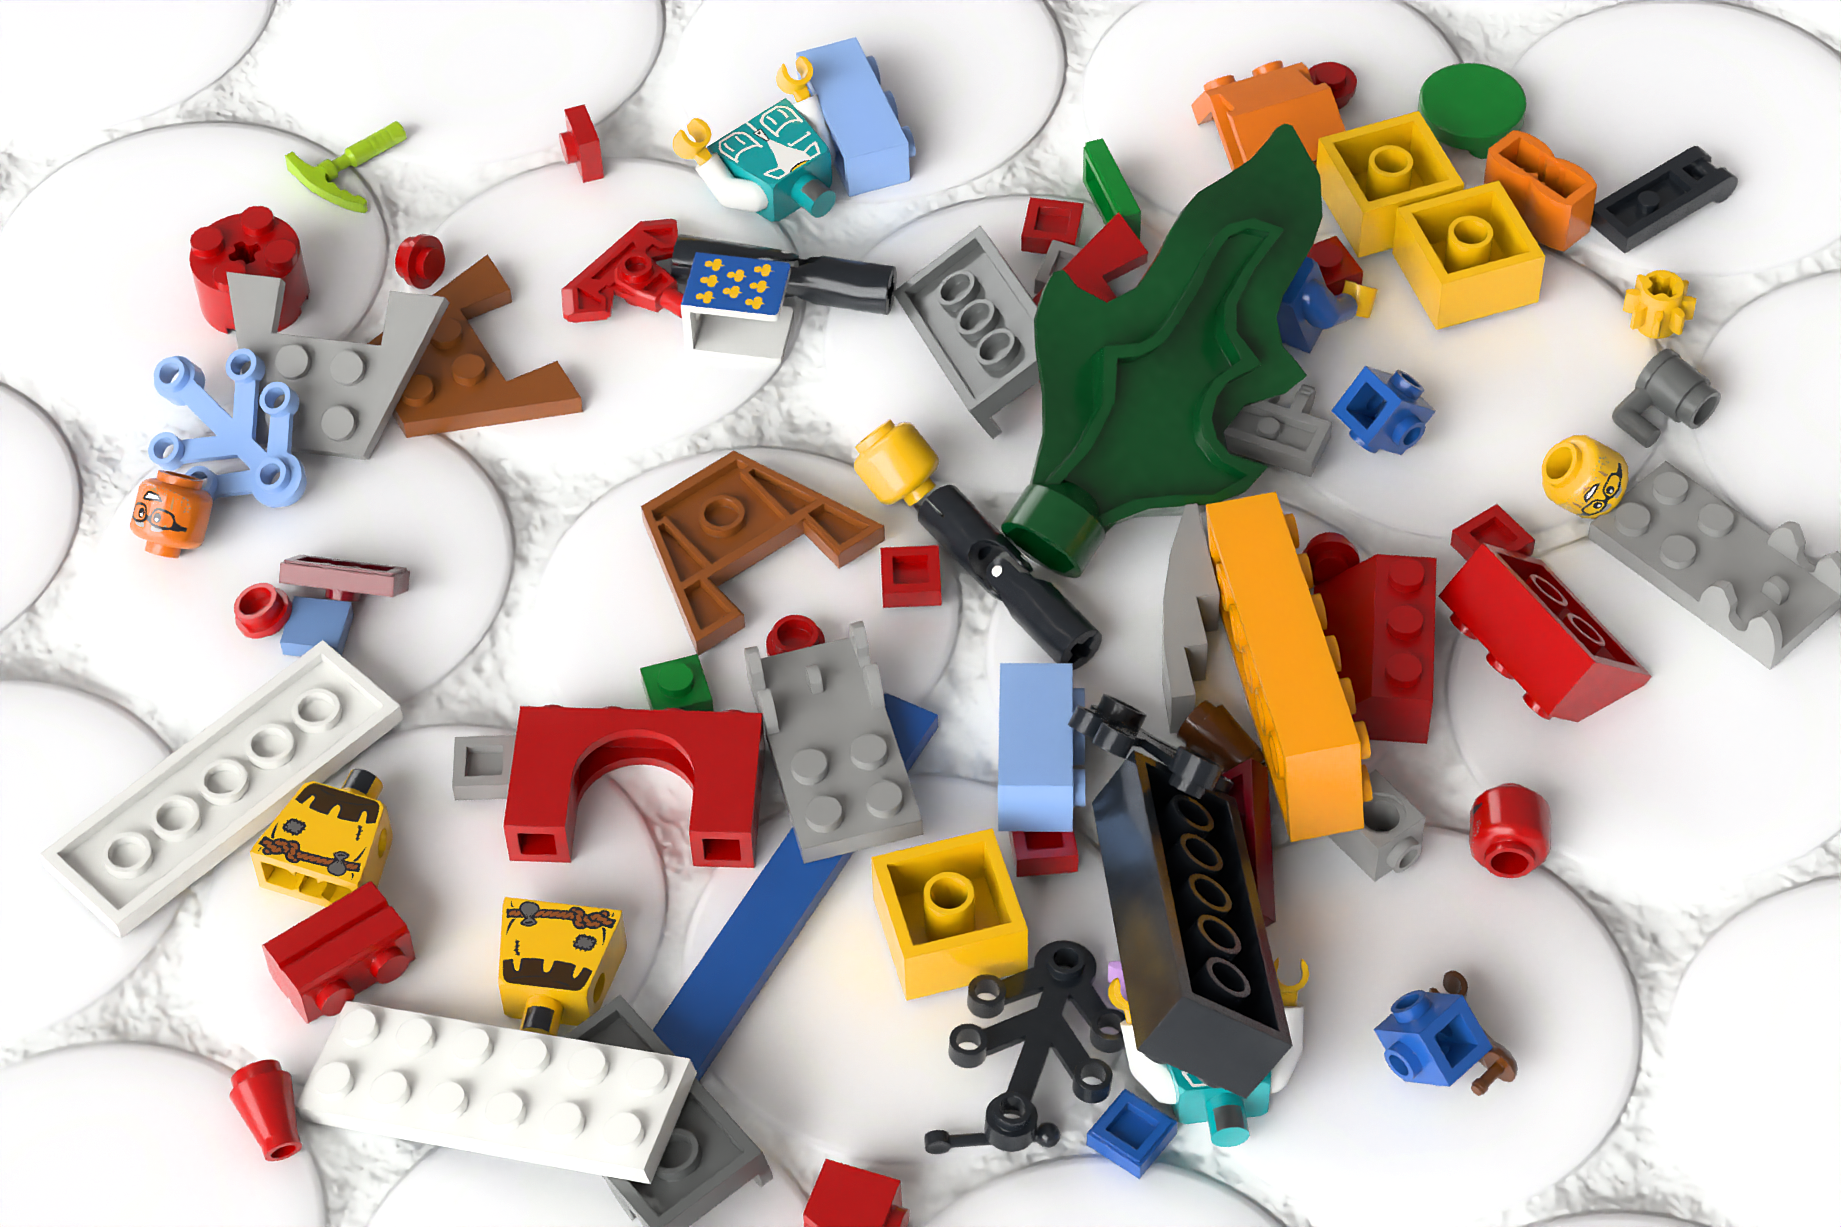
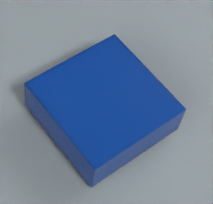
[1086,1089,1178,1179]

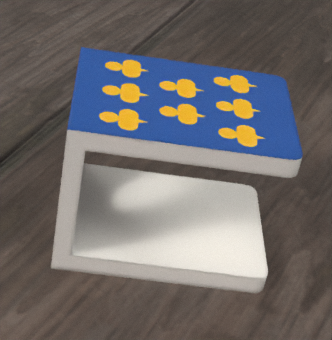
[681,252,794,365]

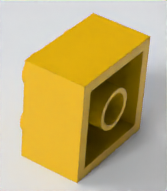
[1316,111,1464,258]
[1392,181,1545,330]
[871,828,1028,1001]

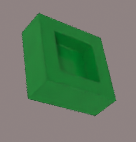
[640,654,714,711]

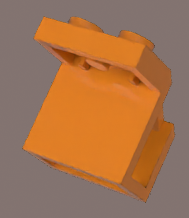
[1191,61,1346,171]

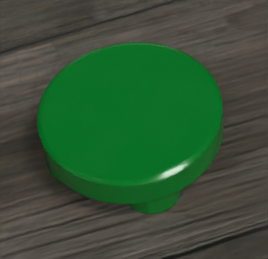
[1418,63,1526,159]

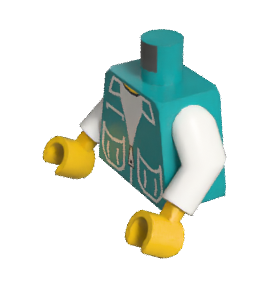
[673,56,836,222]
[1108,957,1309,1147]

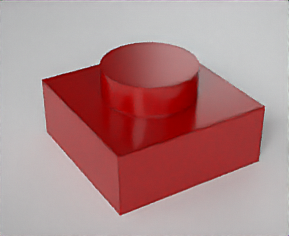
[559,104,604,183]
[1021,197,1084,254]
[1307,236,1363,296]
[1450,504,1535,561]
[880,545,942,608]
[1009,829,1078,877]

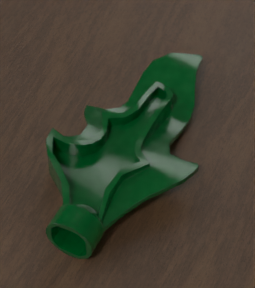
[1001,123,1323,578]

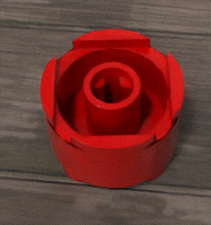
[189,206,310,334]

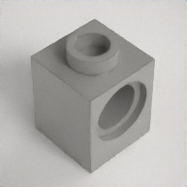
[1327,769,1426,882]

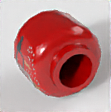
[1469,783,1551,878]

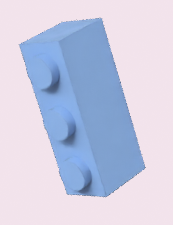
[796,37,916,197]
[998,663,1085,832]

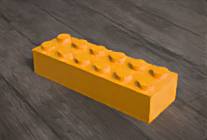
[1206,492,1373,842]

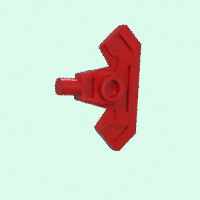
[561,219,684,323]

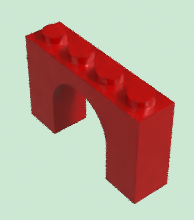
[503,704,765,868]

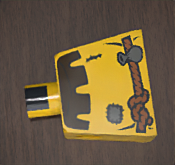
[250,769,393,907]
[498,897,627,1036]

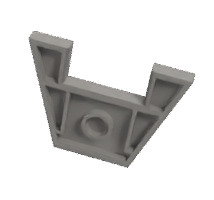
[226,272,450,460]

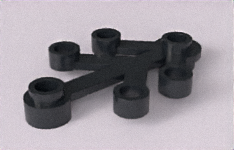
[1068,694,1234,799]
[948,940,1126,1152]

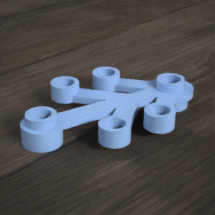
[148,348,307,508]

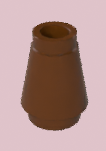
[1177,700,1267,773]

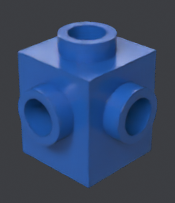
[1331,366,1436,455]
[1373,990,1493,1087]

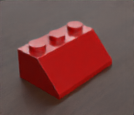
[1438,543,1652,722]
[1313,554,1437,744]

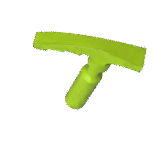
[285,121,407,213]

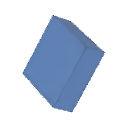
[280,596,354,657]

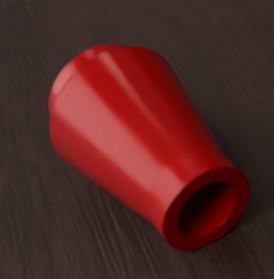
[229,1059,302,1161]

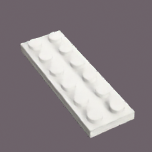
[40,640,404,939]
[295,1001,697,1184]

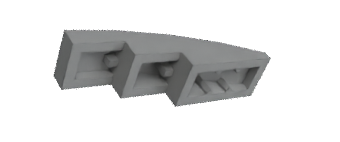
[1162,503,1220,734]

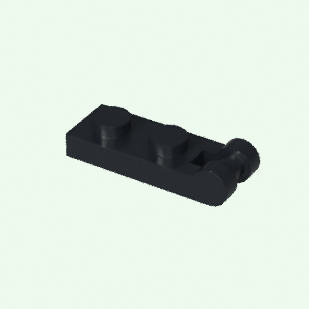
[1591,146,1738,254]

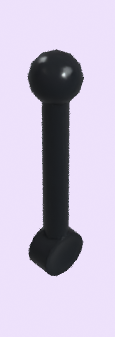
[924,1122,1061,1154]

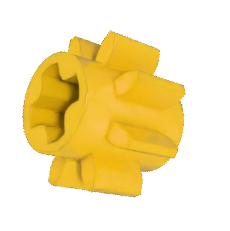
[1623,270,1696,339]

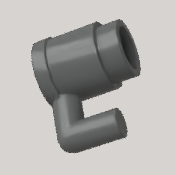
[1612,349,1721,448]

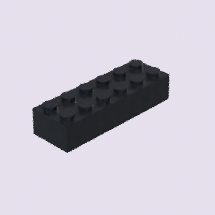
[1092,750,1293,1099]

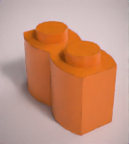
[1483,130,1597,251]

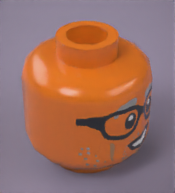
[130,470,213,559]

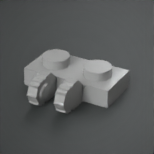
[1224,384,1332,477]

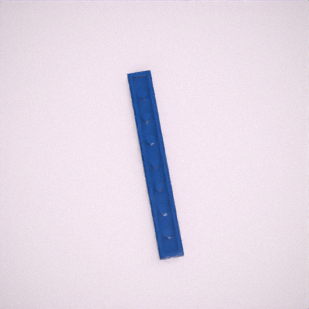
[653,692,938,1081]

